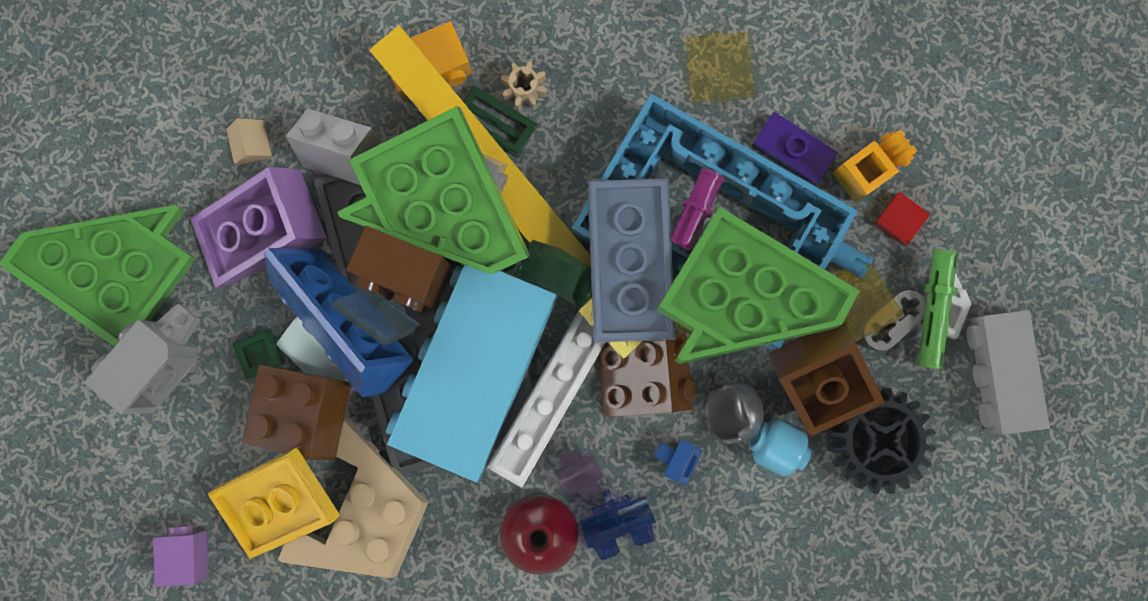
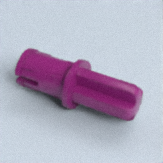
[671,169,724,250]

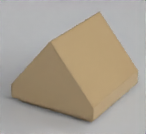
[226,118,273,166]

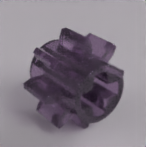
[556,449,605,499]

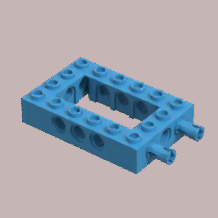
[572,94,873,351]

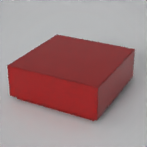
[873,191,931,246]

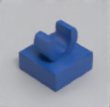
[654,439,703,486]

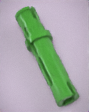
[916,249,959,370]

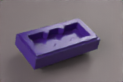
[751,112,838,186]

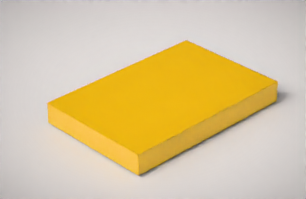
[207,447,340,559]

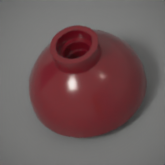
[500,494,579,575]

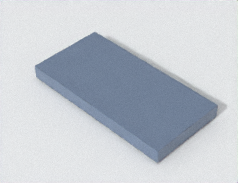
[588,179,676,343]

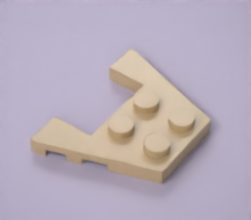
[278,419,429,578]

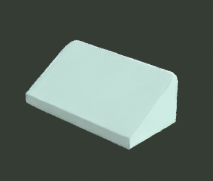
[276,316,348,381]

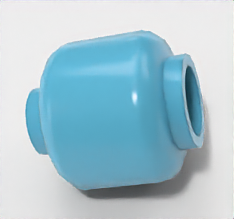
[749,418,811,476]

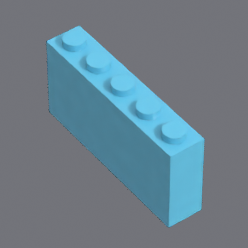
[386,264,557,483]

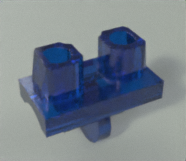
[580,489,656,560]

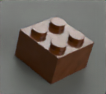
[346,225,452,312]
[769,322,885,437]
[242,365,351,460]

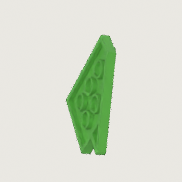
[337,106,530,274]
[0,205,196,347]
[657,206,860,364]

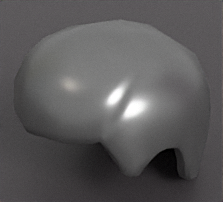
[706,382,764,444]

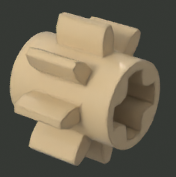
[501,61,547,111]

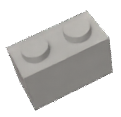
[286,109,379,185]

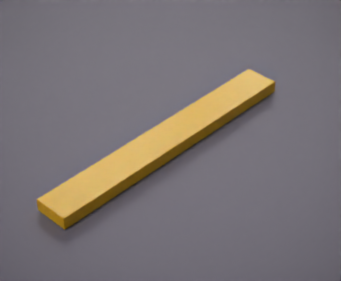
[369,25,591,291]

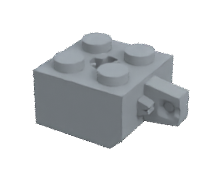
[84,304,200,414]

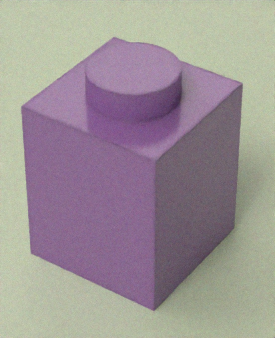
[153,524,208,587]

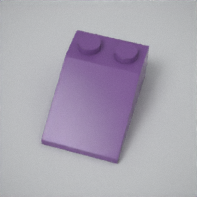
[190,167,327,288]

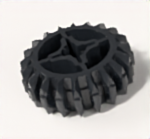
[826,387,936,494]

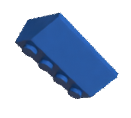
[264,248,414,397]

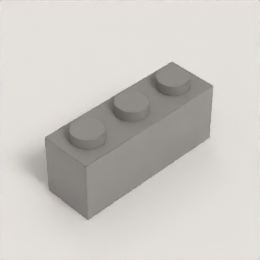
[966,310,1050,435]

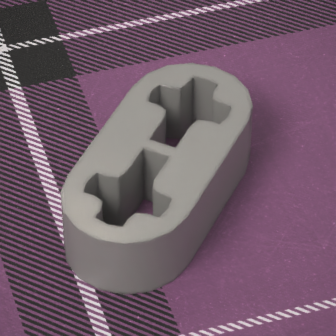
[859,290,926,351]

